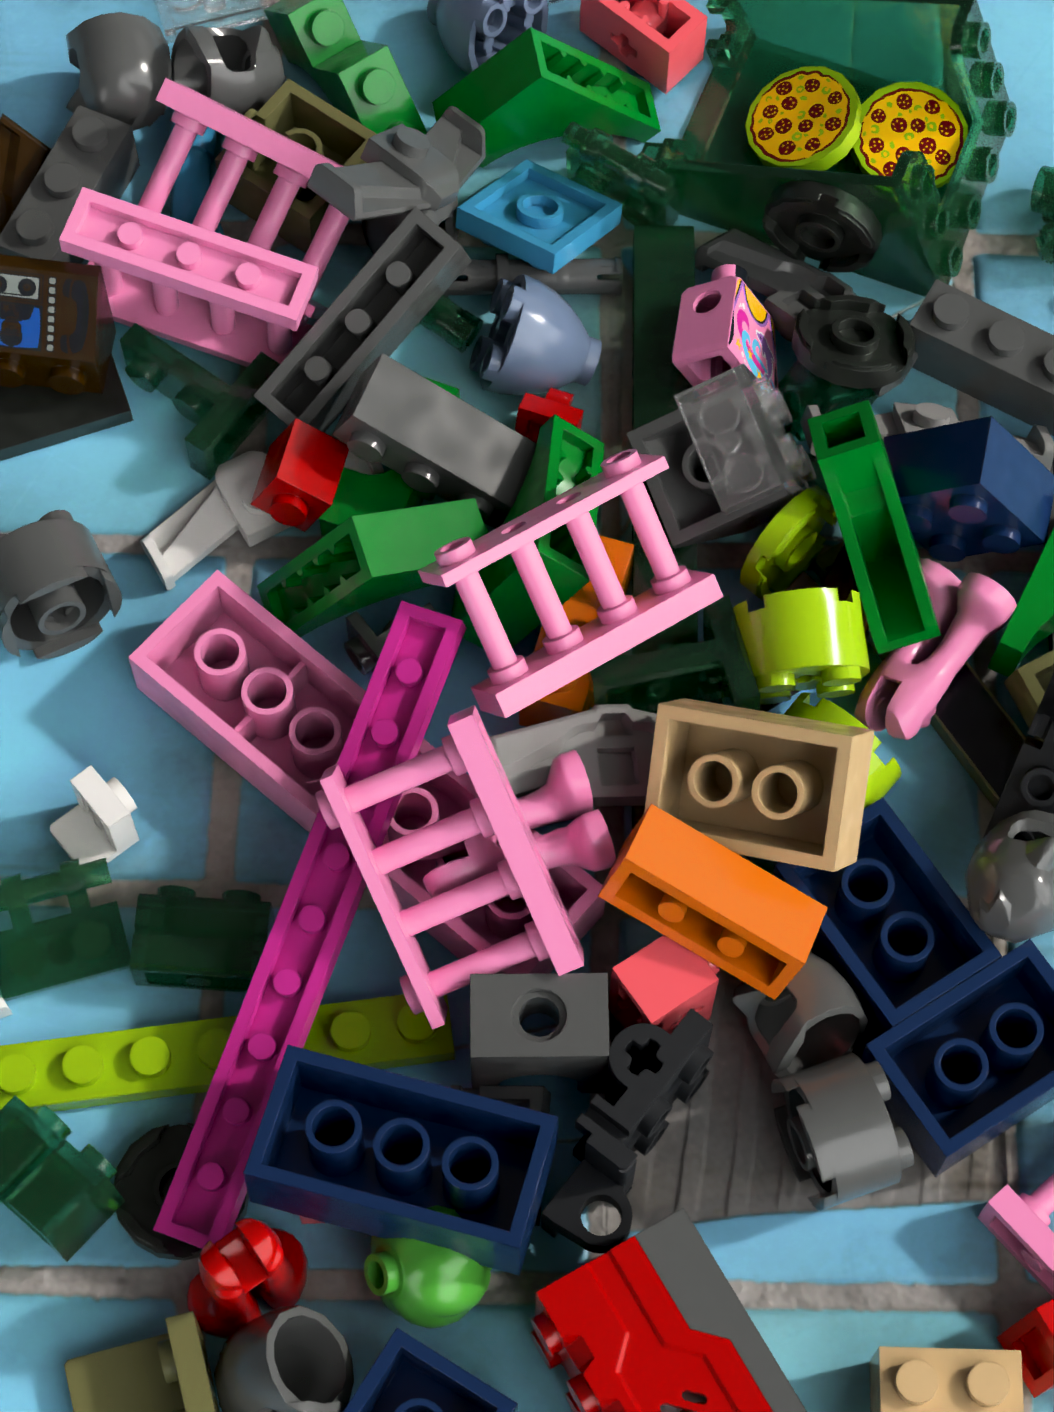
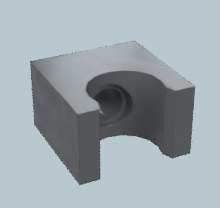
[470,973,610,1093]

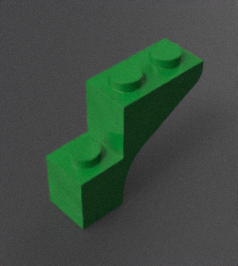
[264,0,427,135]
[807,399,941,655]

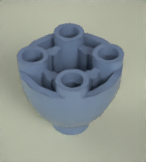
[427,0,549,75]
[469,274,602,396]

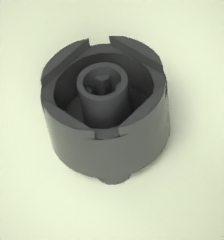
[0,510,122,659]
[771,1053,914,1211]

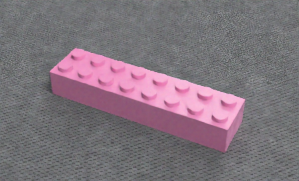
[128,569,605,974]

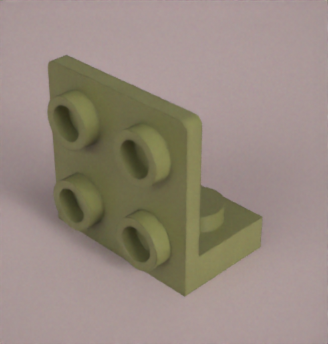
[64,1311,220,1412]

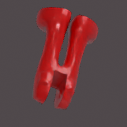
[186,1218,308,1339]

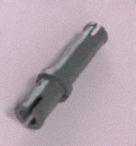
[442,253,622,297]

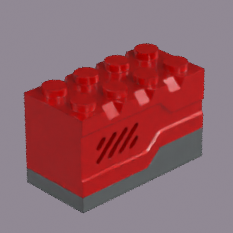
[530,1207,807,1412]

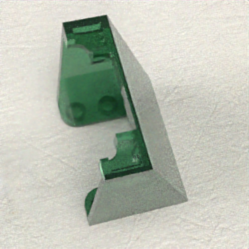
[635,0,1017,297]

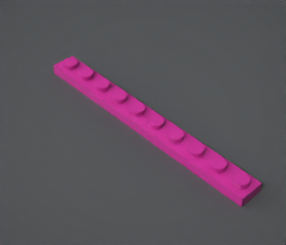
[153,601,466,1249]

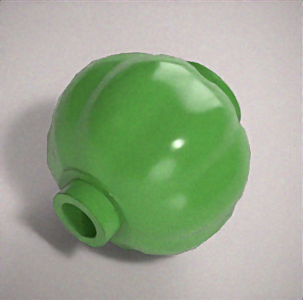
[364,1205,492,1329]

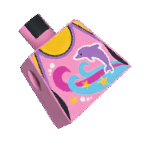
[672,264,779,412]

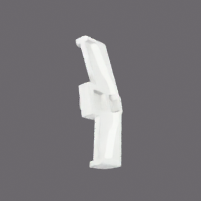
[139,439,384,591]

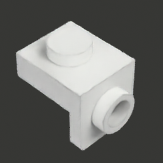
[50,765,139,876]

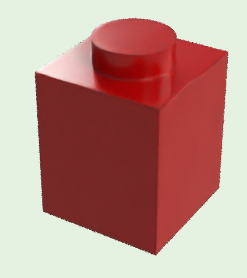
[250,418,349,532]

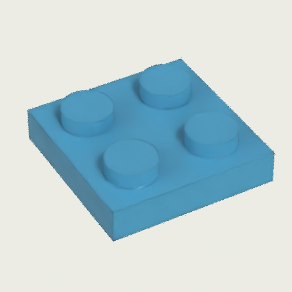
[455,159,623,274]

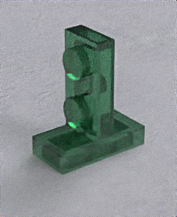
[120,323,280,480]
[588,594,760,712]

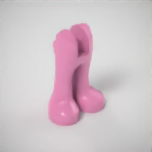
[854,558,1017,740]
[419,750,616,898]

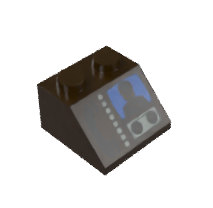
[0,254,116,395]

